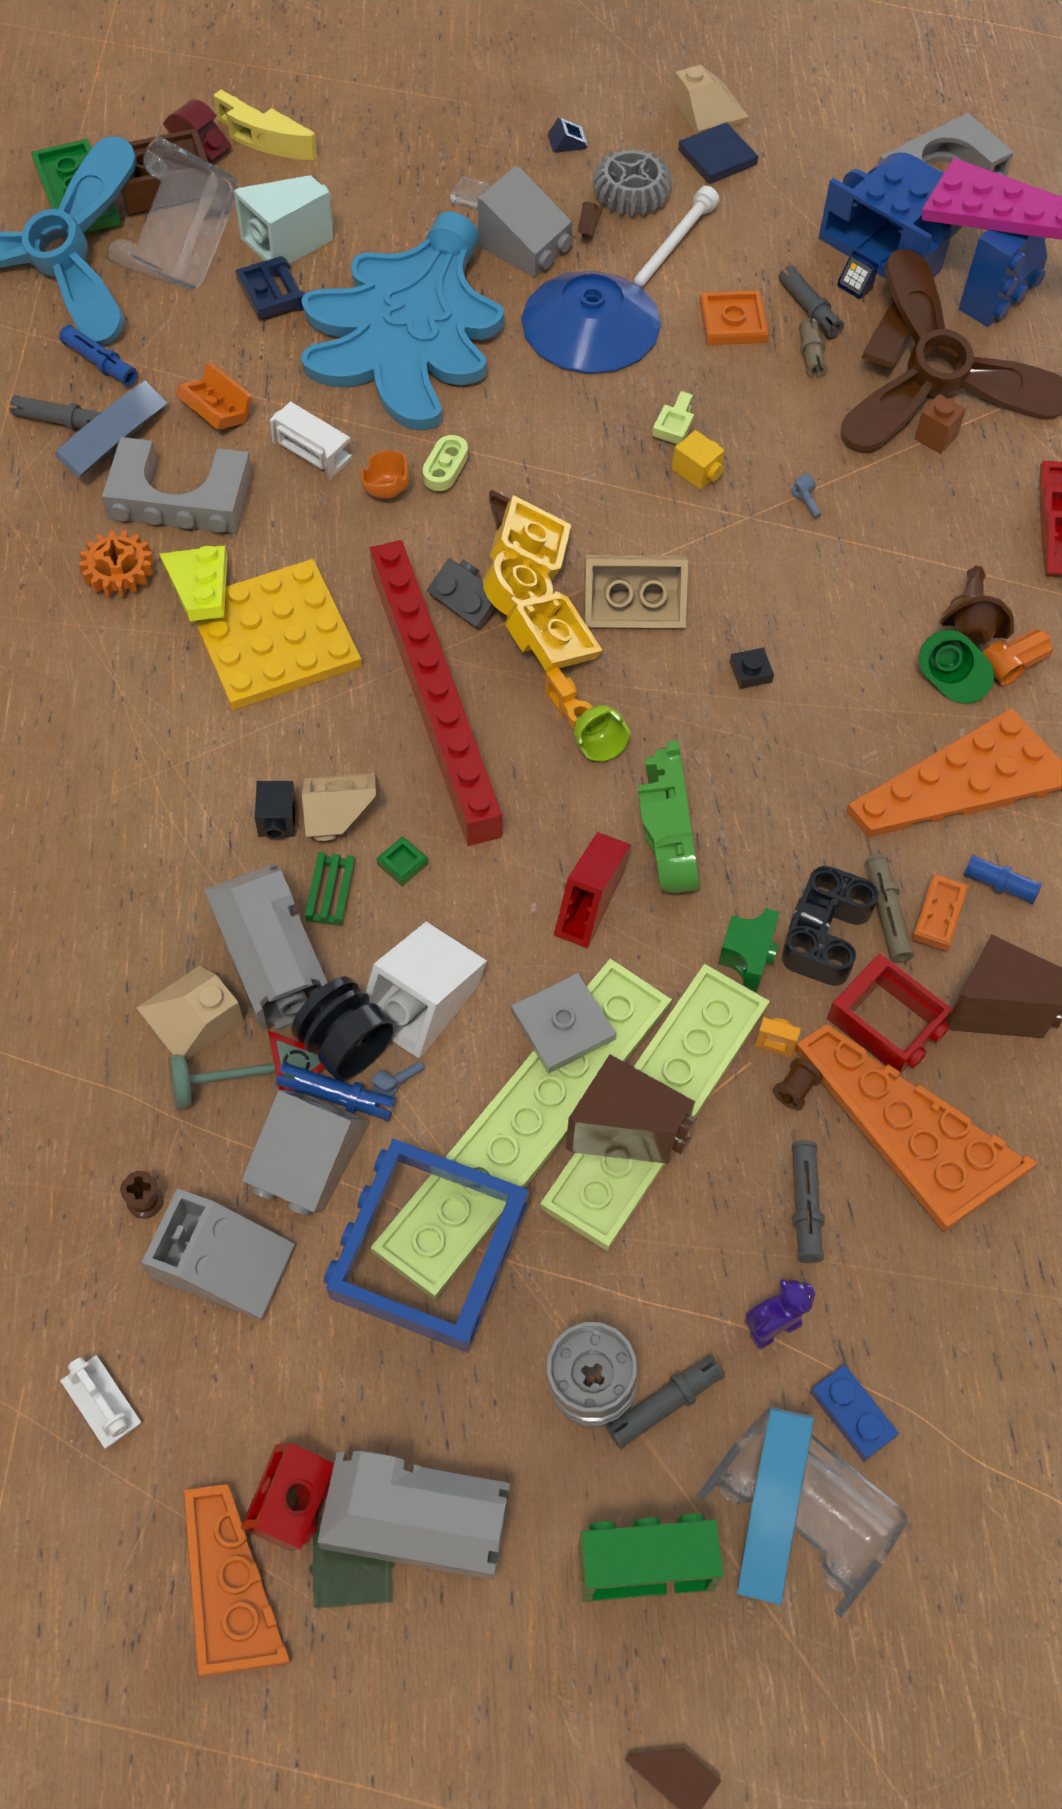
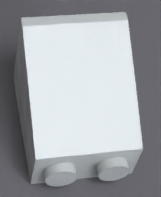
[366,922,487,1058]

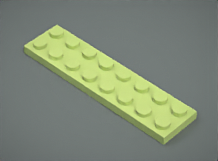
[540,964,770,1251]

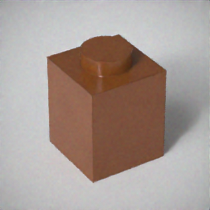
[914,394,966,454]

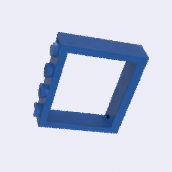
[324,1139,529,1353]

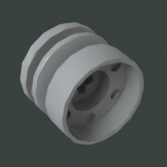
[547,1322,637,1427]

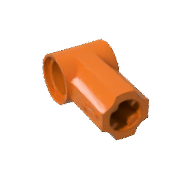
[983,629,1053,686]

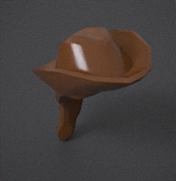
[938,566,1014,643]

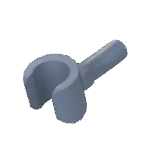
[792,473,822,519]
[371,1061,425,1097]

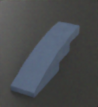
[54,380,168,478]

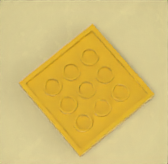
[194,559,362,710]

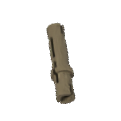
[865,854,915,963]

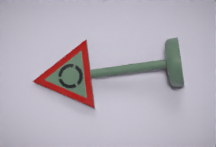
[168,1031,325,1110]

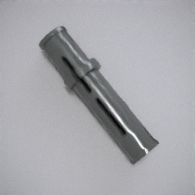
[778,265,844,338]
[10,395,101,430]
[792,1141,825,1263]
[606,1354,725,1450]

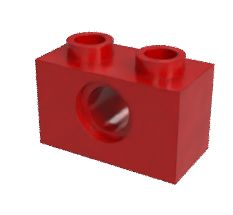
[241,1443,334,1550]

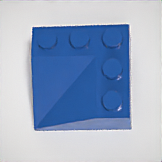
[958,230,1048,327]

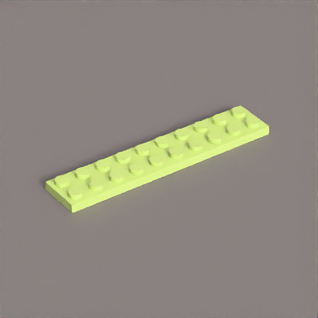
[371,958,672,1301]

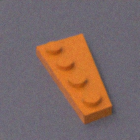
[183,1484,290,1678]

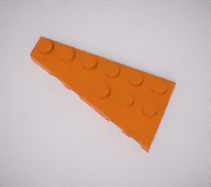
[846,708,1062,837]
[794,1024,1038,1232]

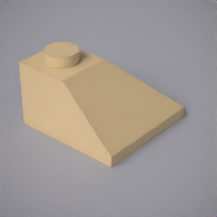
[673,65,749,134]
[302,773,376,841]
[136,965,244,1061]

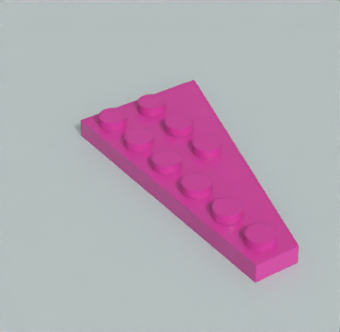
[922,158,1062,240]

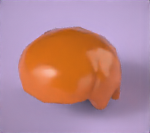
[361,450,410,499]

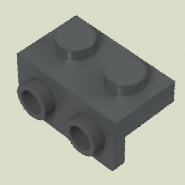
[426,558,496,630]

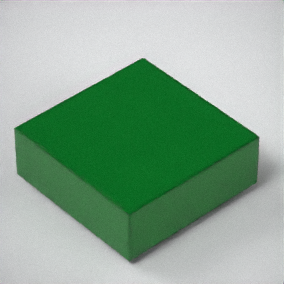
[376,836,428,887]

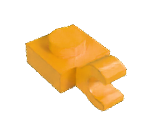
[545,667,592,729]

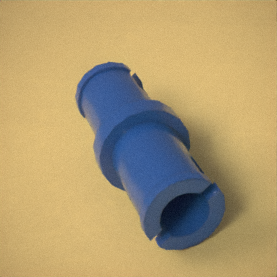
[964,854,1043,905]

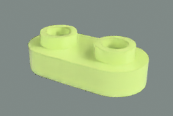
[422,435,468,491]

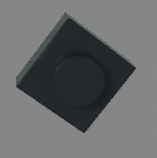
[730,647,774,689]

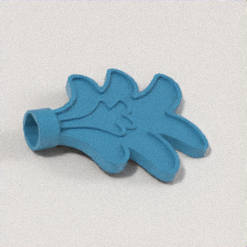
[301,212,505,430]

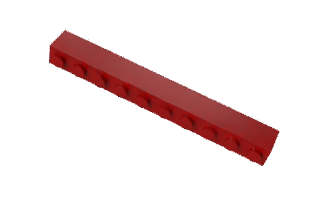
[369,540,502,846]

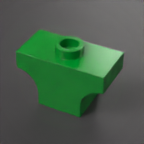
[718,908,780,992]

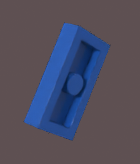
[810,1364,899,1462]

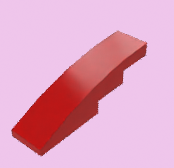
[1040,460,1062,576]

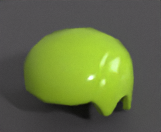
[574,705,630,762]

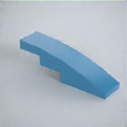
[737,1407,814,1605]

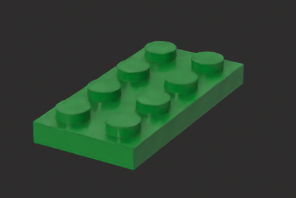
[31,139,121,239]

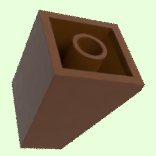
[947,934,1062,1038]
[565,1054,696,1164]

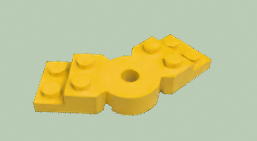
[483,495,603,671]

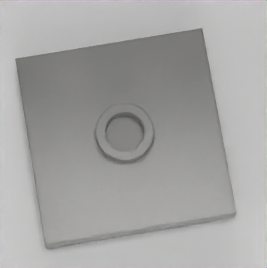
[511,973,616,1073]

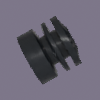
[291,976,397,1081]

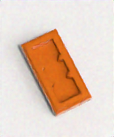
[912,873,969,952]

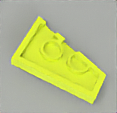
[159,545,228,621]

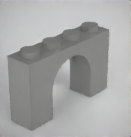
[878,113,1014,176]
[102,437,252,534]

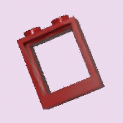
[827,953,953,1075]

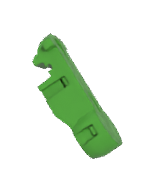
[637,740,700,894]

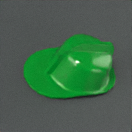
[918,629,994,704]

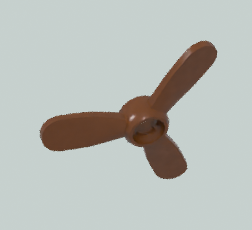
[841,249,1062,452]

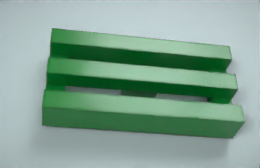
[305,852,355,926]

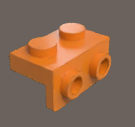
[176,363,252,430]

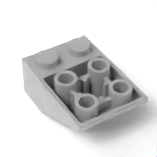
[141,1188,295,1320]

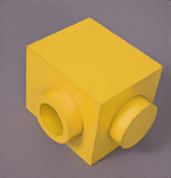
[672,430,725,490]

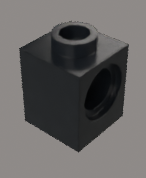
[255,781,296,839]

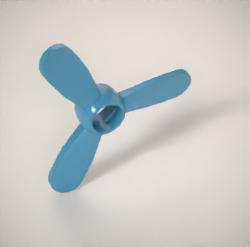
[0,136,137,346]

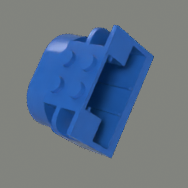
[818,152,963,279]

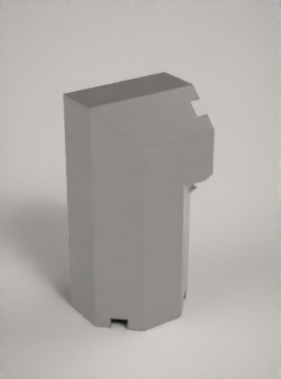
[204,863,328,1029]
[317,1451,510,1580]

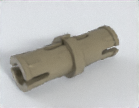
[799,318,827,378]

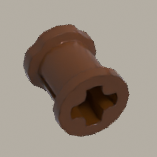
[772,1058,823,1111]
[120,1171,163,1219]

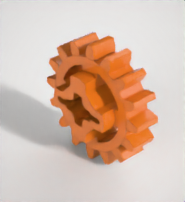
[78,530,154,597]

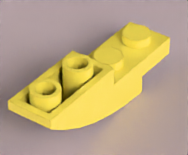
[213,90,317,160]

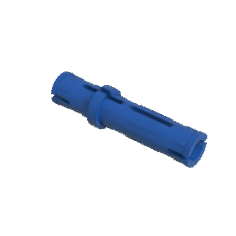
[59,324,138,387]
[276,1061,396,1122]

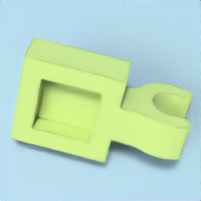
[652,391,694,444]

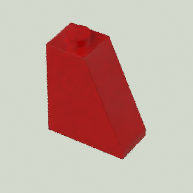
[554,832,631,948]

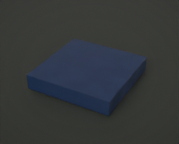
[678,122,758,184]

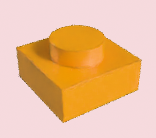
[755,1017,801,1058]

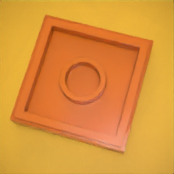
[699,290,769,345]

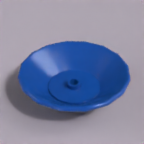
[521,270,661,374]

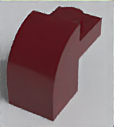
[162,99,232,164]

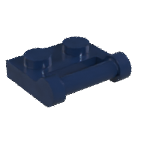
[235,256,306,319]

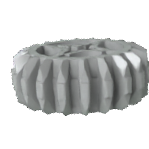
[592,147,672,218]

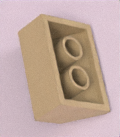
[584,555,688,628]

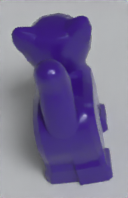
[744,1279,815,1349]

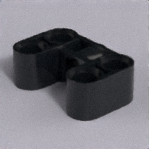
[781,866,879,986]

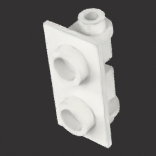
[60,1355,142,1449]

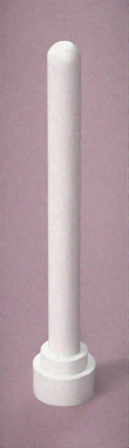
[634,186,720,287]

